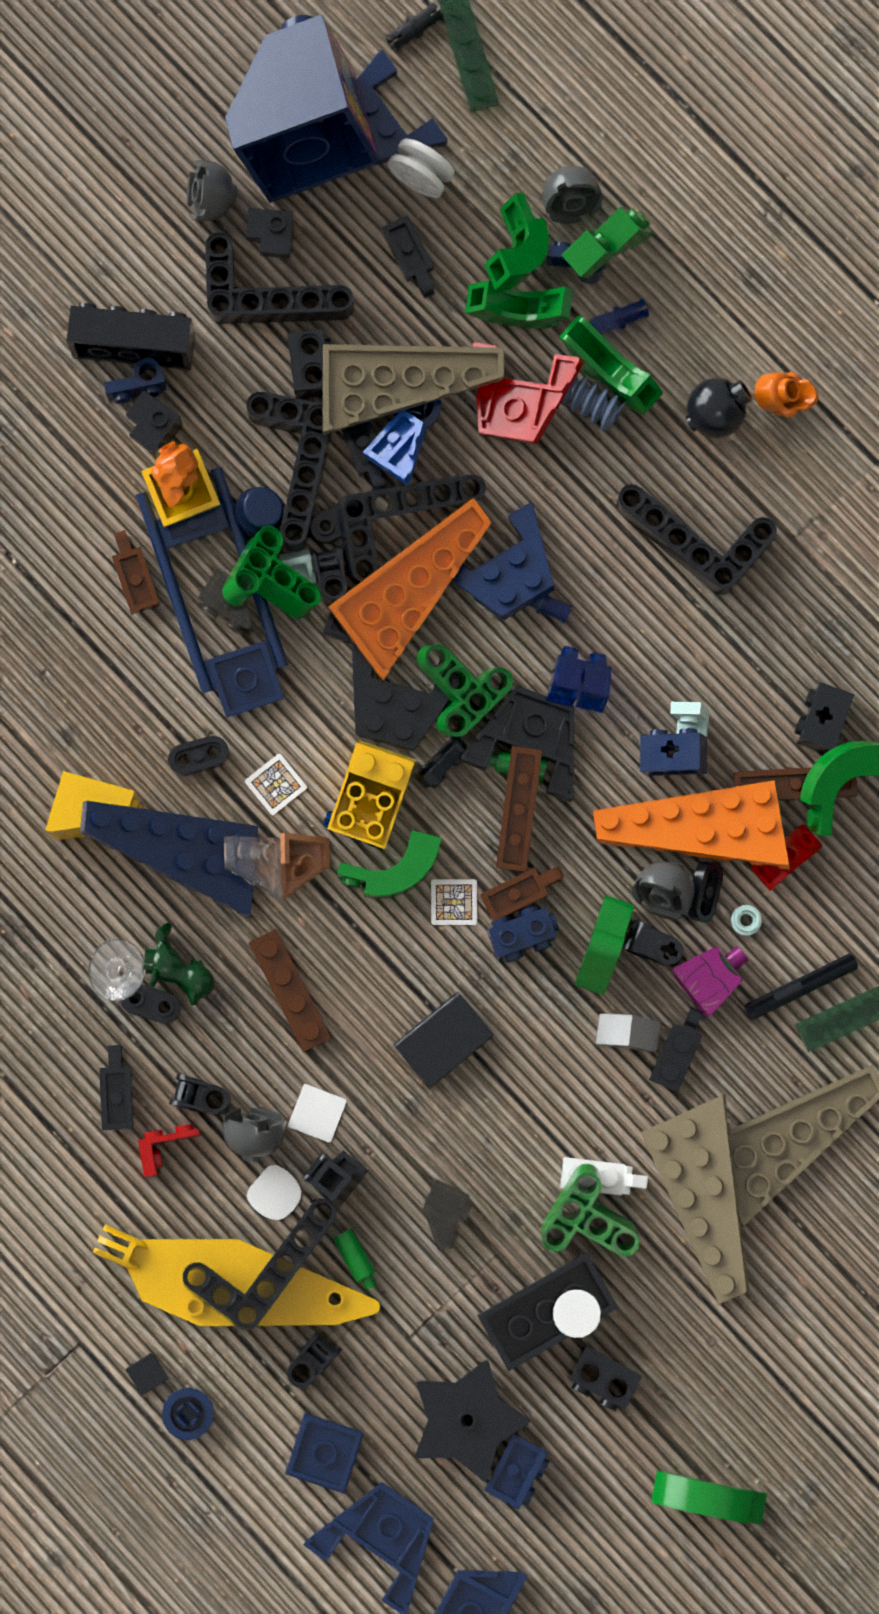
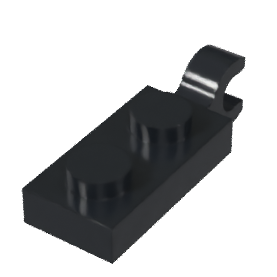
[381,215,435,299]
[341,421,386,490]
[649,1007,703,1093]
[99,1045,134,1130]

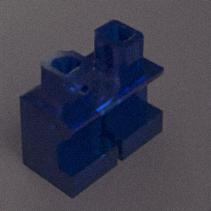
[546,646,612,713]

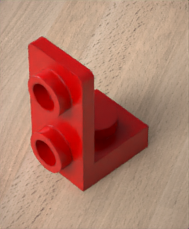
[750,824,822,891]
[138,1124,202,1178]

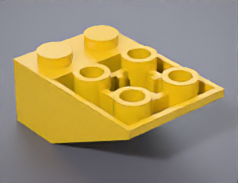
[327,740,417,849]

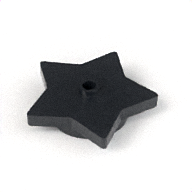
[415,1360,529,1482]

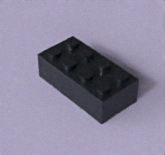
[66,303,195,370]
[477,1253,618,1371]

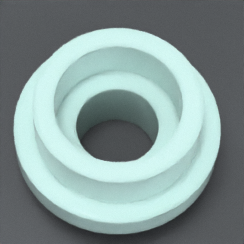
[731,905,762,936]

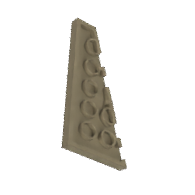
[323,344,504,435]
[729,1065,879,1227]
[641,1094,749,1304]

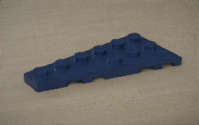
[80,801,258,918]

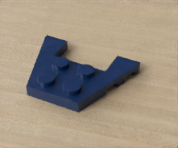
[357,50,448,165]
[451,502,554,621]
[303,1482,434,1614]

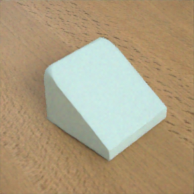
[279,549,317,583]

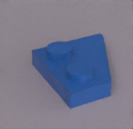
[363,410,427,485]

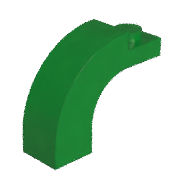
[484,193,549,291]
[465,280,573,328]
[800,741,879,836]
[337,830,442,899]
[651,1471,767,1525]

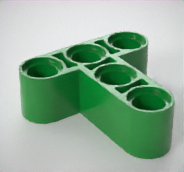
[222,526,321,619]
[417,644,513,737]
[574,895,635,995]
[541,1164,640,1256]

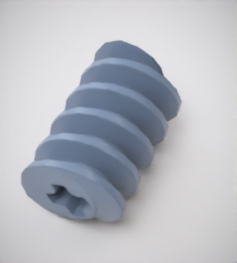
[561,374,627,432]

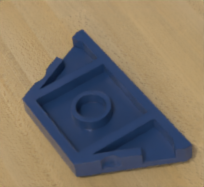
[434,1569,528,1614]

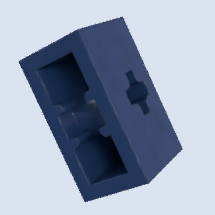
[640,728,707,776]

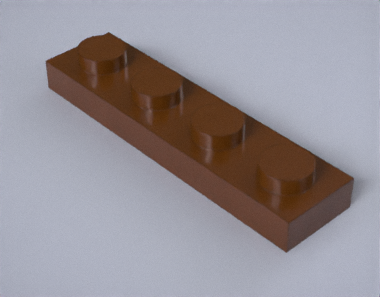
[496,746,542,872]
[733,767,858,801]
[248,929,331,1053]

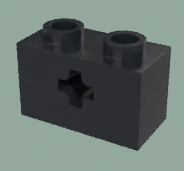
[794,682,854,754]

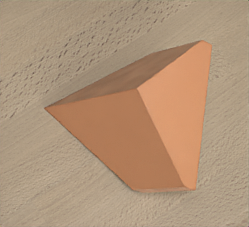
[281,833,330,899]

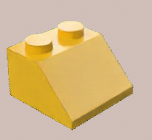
[141,449,220,528]

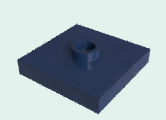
[285,1413,364,1494]

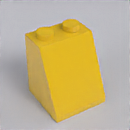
[45,771,143,840]

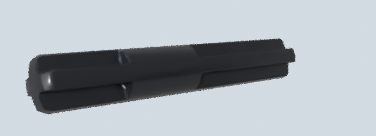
[745,953,858,1020]

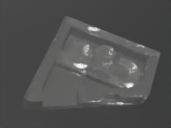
[224,836,283,897]

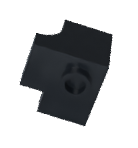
[246,208,294,258]
[126,391,183,455]
[302,1150,369,1207]

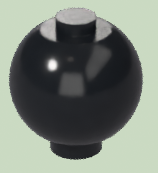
[685,378,753,438]

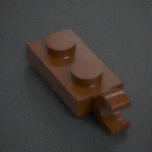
[112,530,160,615]
[480,866,564,921]

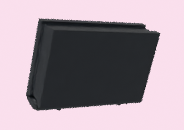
[393,991,494,1089]

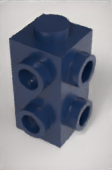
[487,905,559,963]

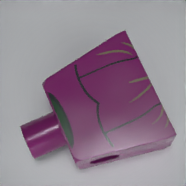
[670,946,749,1018]

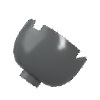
[187,160,238,221]
[542,166,603,224]
[632,861,695,920]
[223,1108,286,1162]

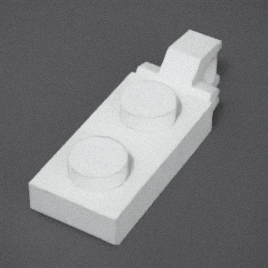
[560,1157,648,1196]

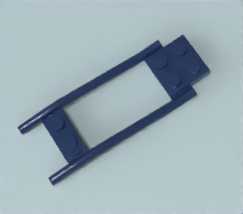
[136,467,289,718]

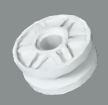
[388,138,454,198]

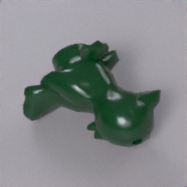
[143,922,215,1006]

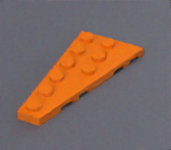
[328,498,492,680]
[593,780,790,870]

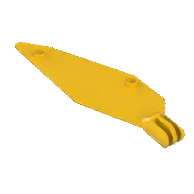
[92,1224,380,1326]

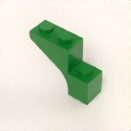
[561,207,654,279]
[559,315,663,415]

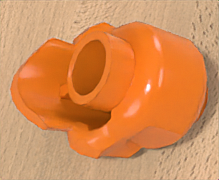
[754,371,819,418]
[151,442,198,508]

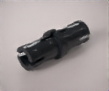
[385,2,443,52]

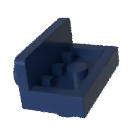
[484,1434,550,1510]

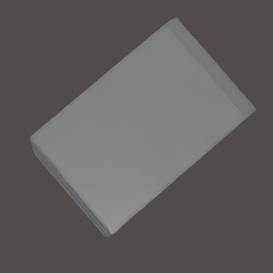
[596,1014,661,1053]

